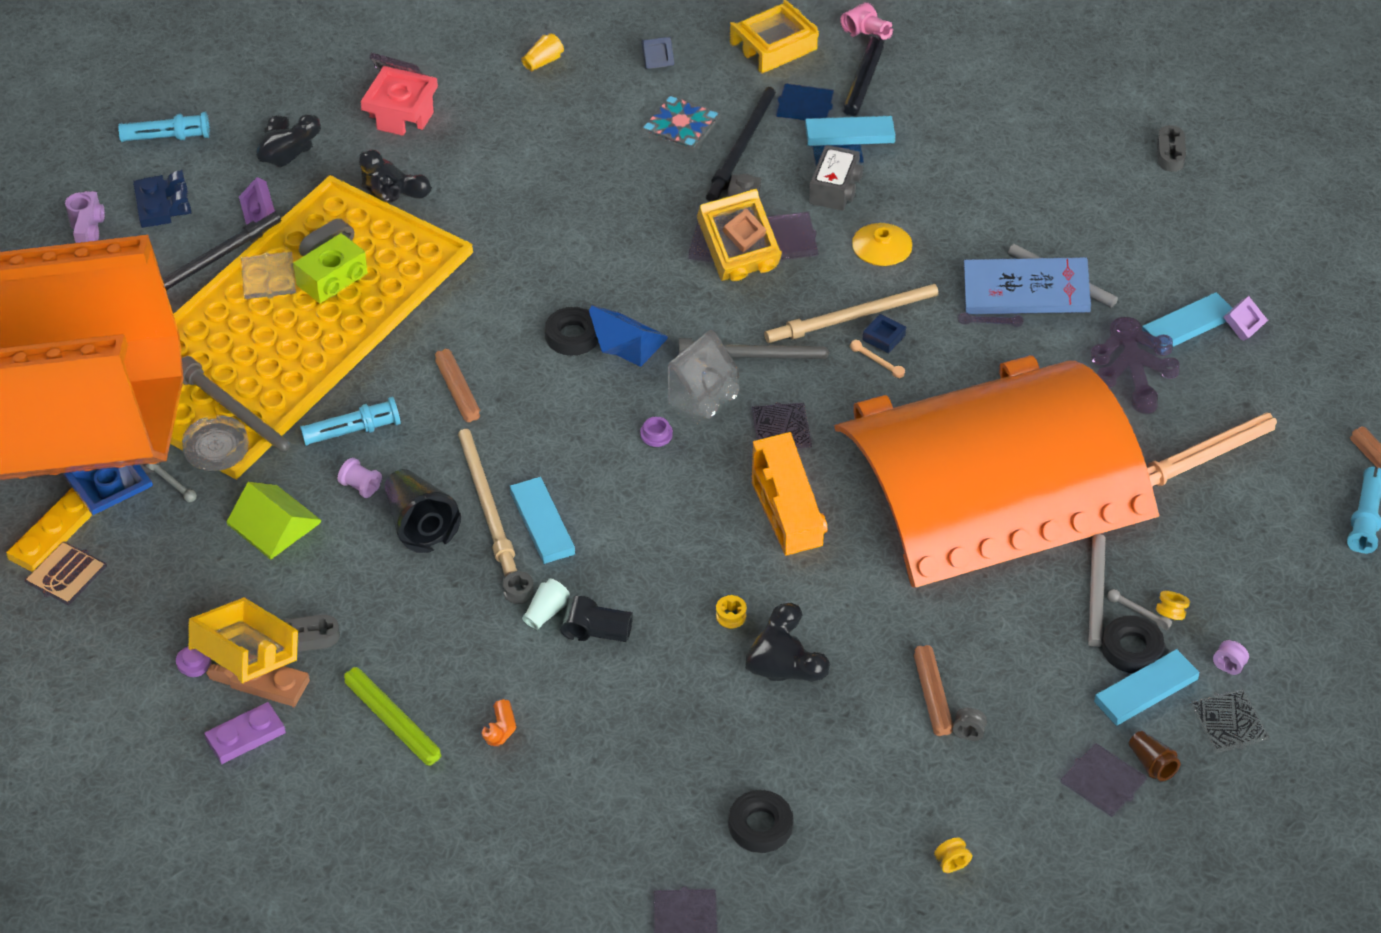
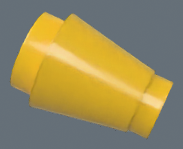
[521,33,564,72]

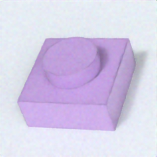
[1223,296,1268,341]

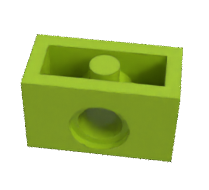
[293,233,368,304]

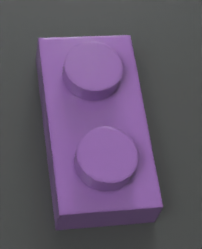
[239,177,274,234]
[204,702,286,764]

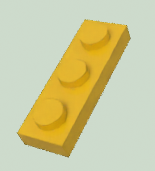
[6,488,92,572]

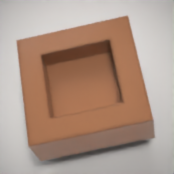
[722,208,767,252]

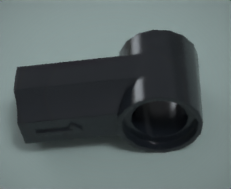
[560,596,633,643]

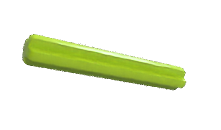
[344,667,441,766]

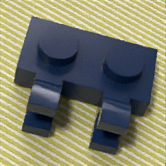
[133,170,192,228]

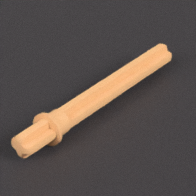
[1147,412,1277,486]

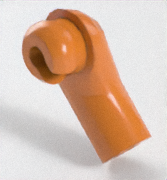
[482,699,516,746]

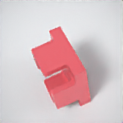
[361,66,438,136]

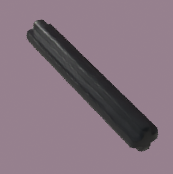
[843,36,884,116]

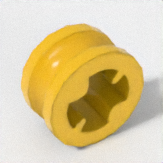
[1156,591,1190,620]
[716,595,747,629]
[934,837,972,873]

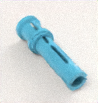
[119,112,210,142]
[300,396,401,446]
[1347,467,1381,554]

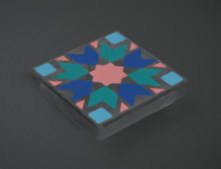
[641,95,720,154]

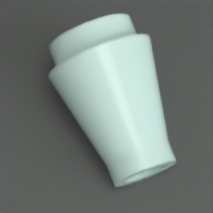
[522,579,570,630]

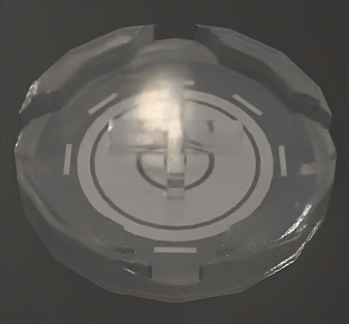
[182,415,249,471]

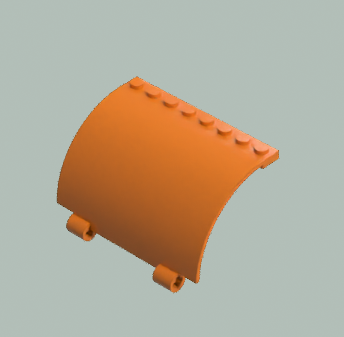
[834,355,1159,588]

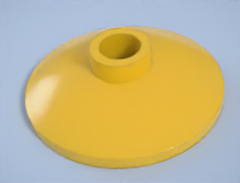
[852,223,912,266]

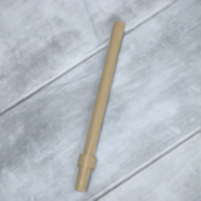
[764,284,938,343]
[458,429,517,577]

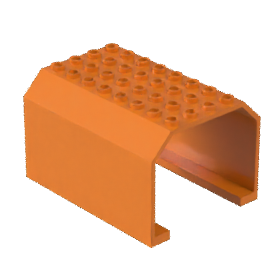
[0,235,183,480]

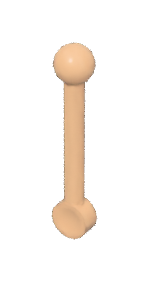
[850,340,905,378]

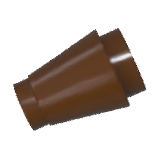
[1129,731,1180,781]

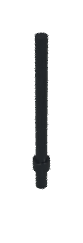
[706,87,776,202]
[162,211,282,291]

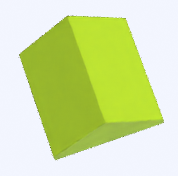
[227,482,321,560]

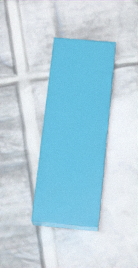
[805,116,895,146]
[1141,292,1232,353]
[510,477,575,564]
[1094,649,1200,726]

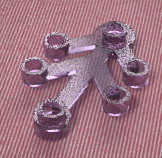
[1091,317,1180,414]

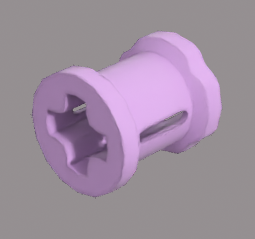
[338,458,382,498]

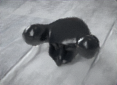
[256,115,321,167]
[359,150,432,203]
[745,602,830,682]

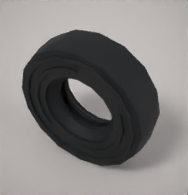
[545,307,599,356]
[1102,616,1165,673]
[728,790,794,853]

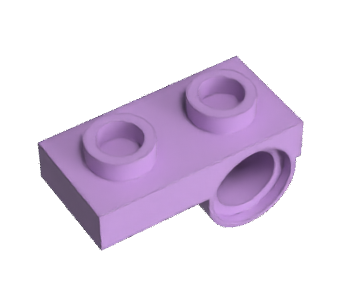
[65,192,105,243]

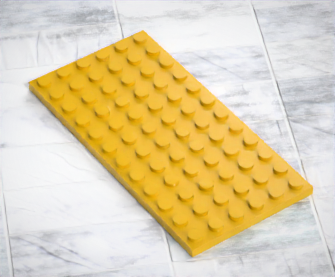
[170,175,473,480]

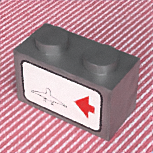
[809,145,863,211]

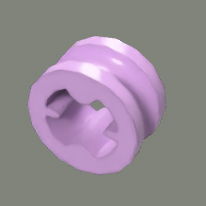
[1213,640,1249,675]

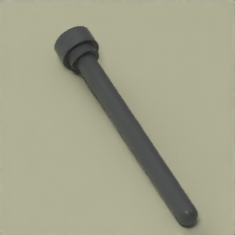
[678,338,829,363]
[182,356,290,452]

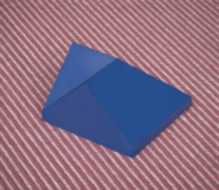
[589,305,668,367]
[63,464,153,515]

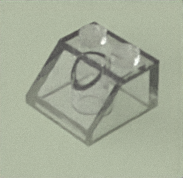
[668,329,740,425]

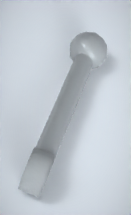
[1107,589,1172,630]

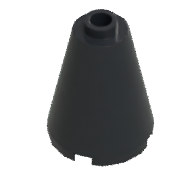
[385,469,461,553]

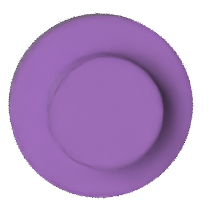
[640,417,673,447]
[176,646,212,677]

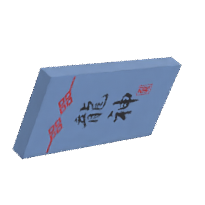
[964,258,1091,314]

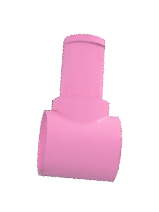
[841,3,893,39]

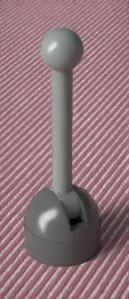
[139,462,197,503]

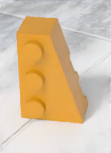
[752,432,828,556]

